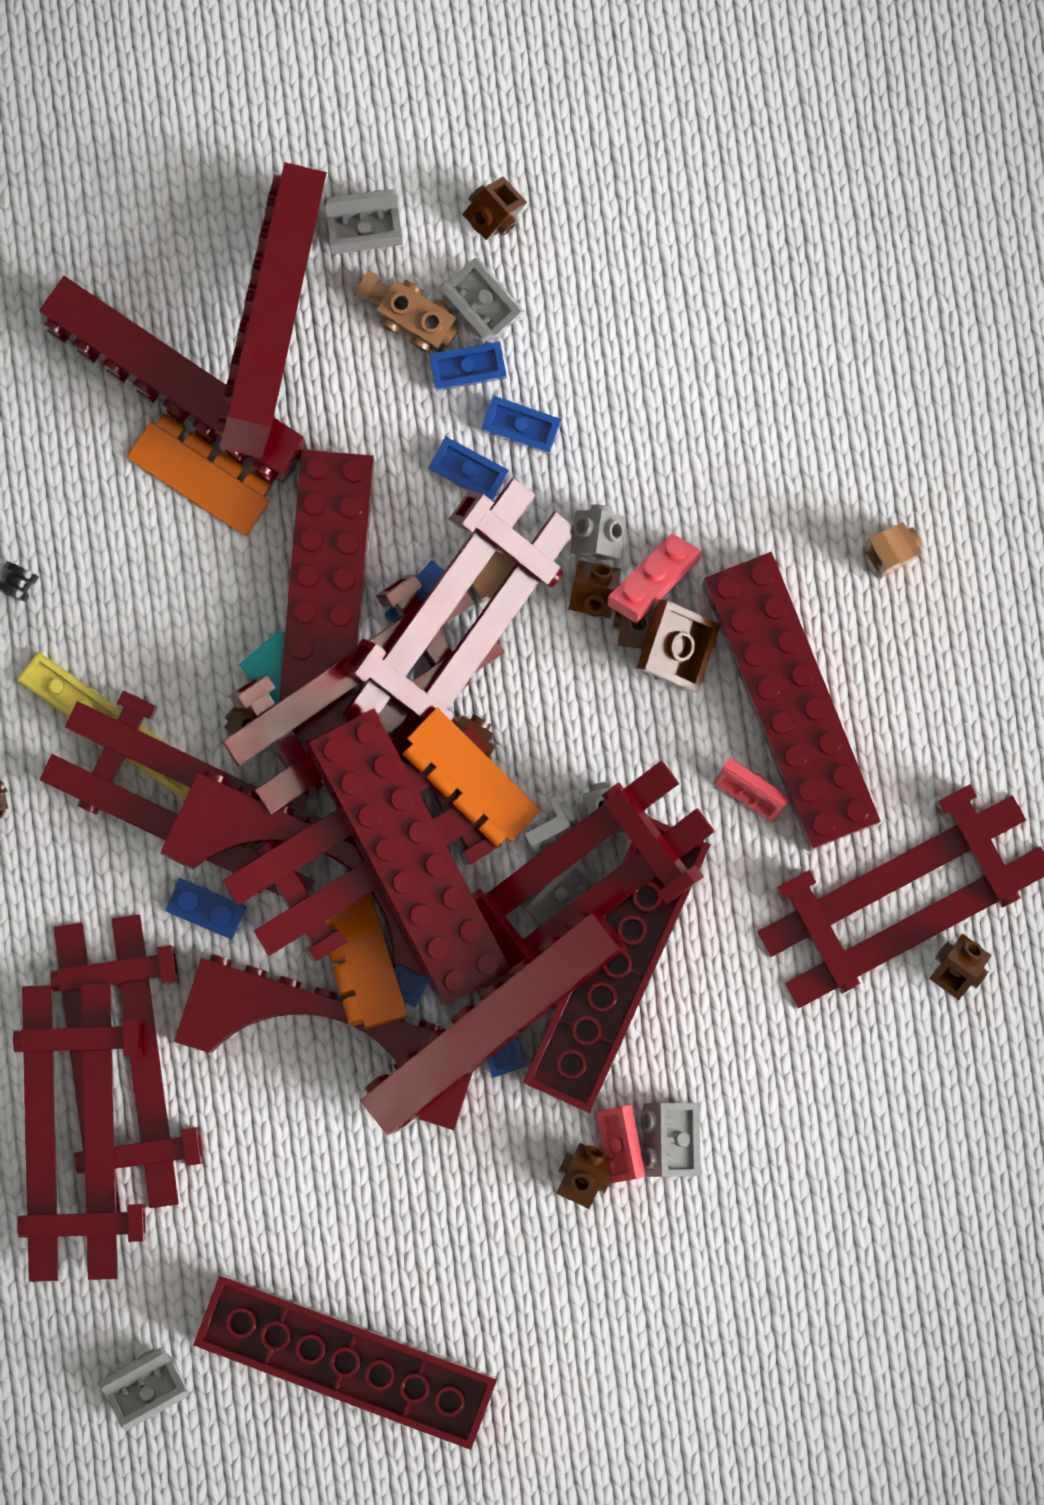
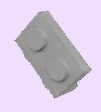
[324,189,403,255]
[439,258,525,341]
[520,860,599,926]
[98,1348,190,1431]

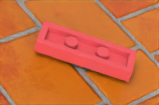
[607,533,701,623]

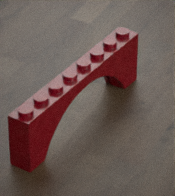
[160,770,426,978]
[174,954,473,1130]

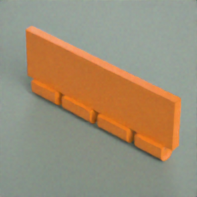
[127,413,272,537]
[402,707,541,847]
[325,893,408,1029]

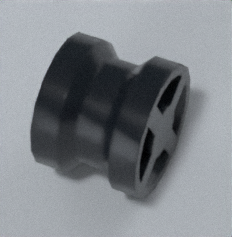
[0,561,39,603]

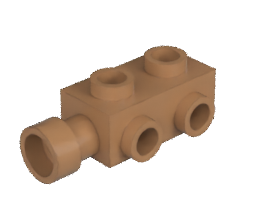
[354,270,459,353]

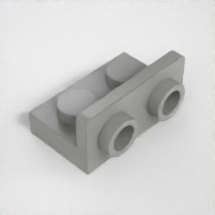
[525,795,577,855]
[641,1103,700,1177]

